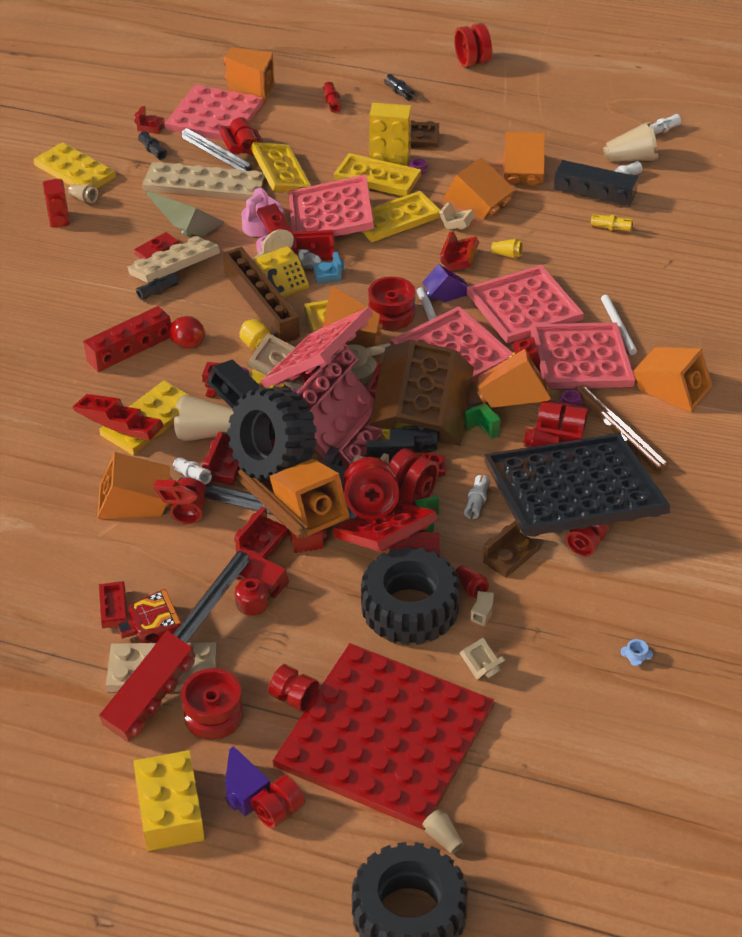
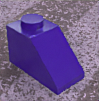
[422,264,469,302]
[225,746,270,816]

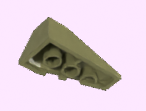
[146,190,224,238]

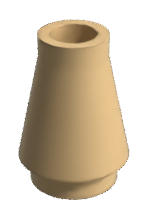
[68,184,98,204]
[423,810,464,854]

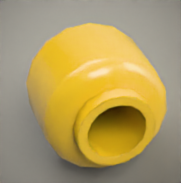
[240,318,272,351]

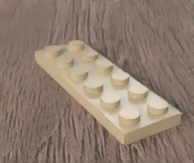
[142,162,266,201]

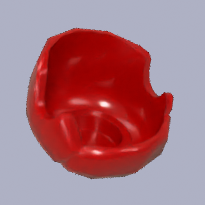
[169,316,205,349]

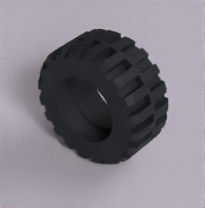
[228,387,317,481]
[361,547,460,645]
[352,842,468,937]

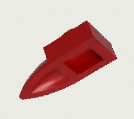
[153,479,198,504]

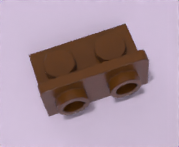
[411,120,439,147]
[483,520,539,578]

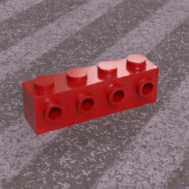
[83,306,171,372]
[99,630,195,743]

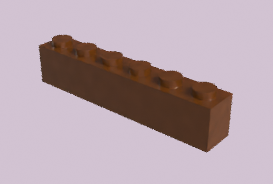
[223,246,300,342]

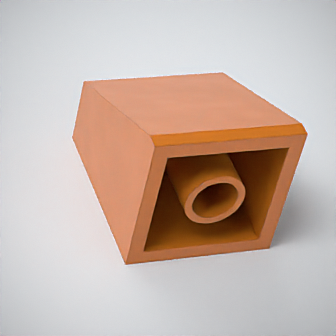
[224,47,275,104]
[504,132,545,185]
[443,157,515,220]
[323,287,383,348]
[633,347,713,412]
[477,349,551,408]
[97,452,173,519]
[270,458,350,536]

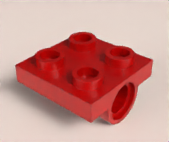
[219,117,264,156]
[536,400,590,442]

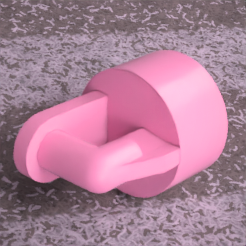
[241,188,269,237]

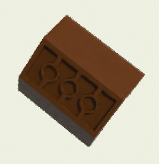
[369,340,474,446]

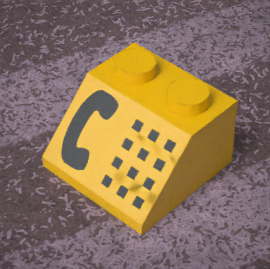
[252,246,309,298]

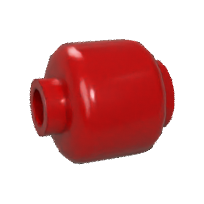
[234,578,269,616]

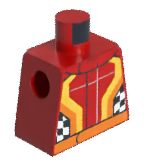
[117,589,181,643]

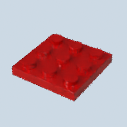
[333,502,438,552]

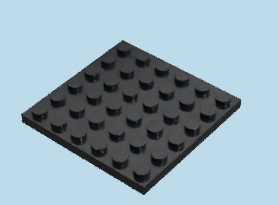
[484,433,670,537]

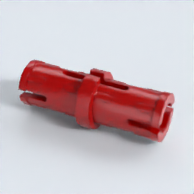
[323,82,341,113]

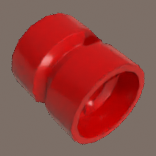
[170,478,206,524]
[565,525,610,557]
[268,664,319,712]
[251,775,305,829]

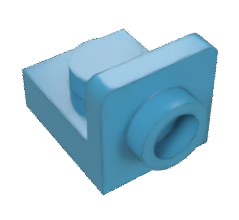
[313,252,345,284]

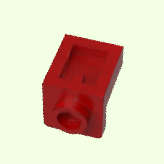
[134,106,165,134]
[513,337,540,371]

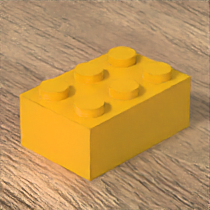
[369,103,411,166]
[133,750,205,851]

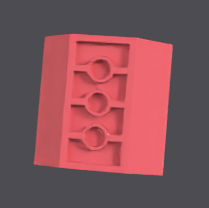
[297,343,383,468]

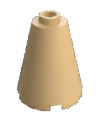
[603,122,658,162]
[174,395,234,442]

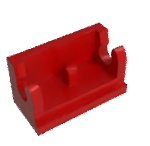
[291,230,334,261]
[236,549,289,598]

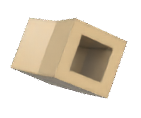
[470,591,494,626]

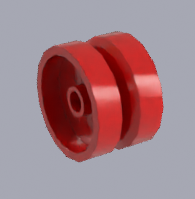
[454,23,492,67]
[368,276,416,330]
[389,448,439,506]
[342,457,399,520]
[181,668,244,740]

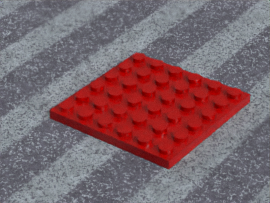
[273,643,494,830]

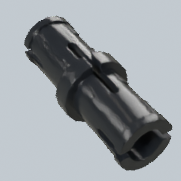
[384,74,415,101]
[138,131,167,160]
[136,272,179,301]

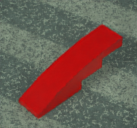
[72,394,164,441]

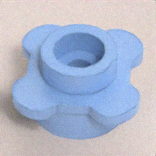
[621,639,653,666]

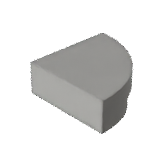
[298,249,322,271]

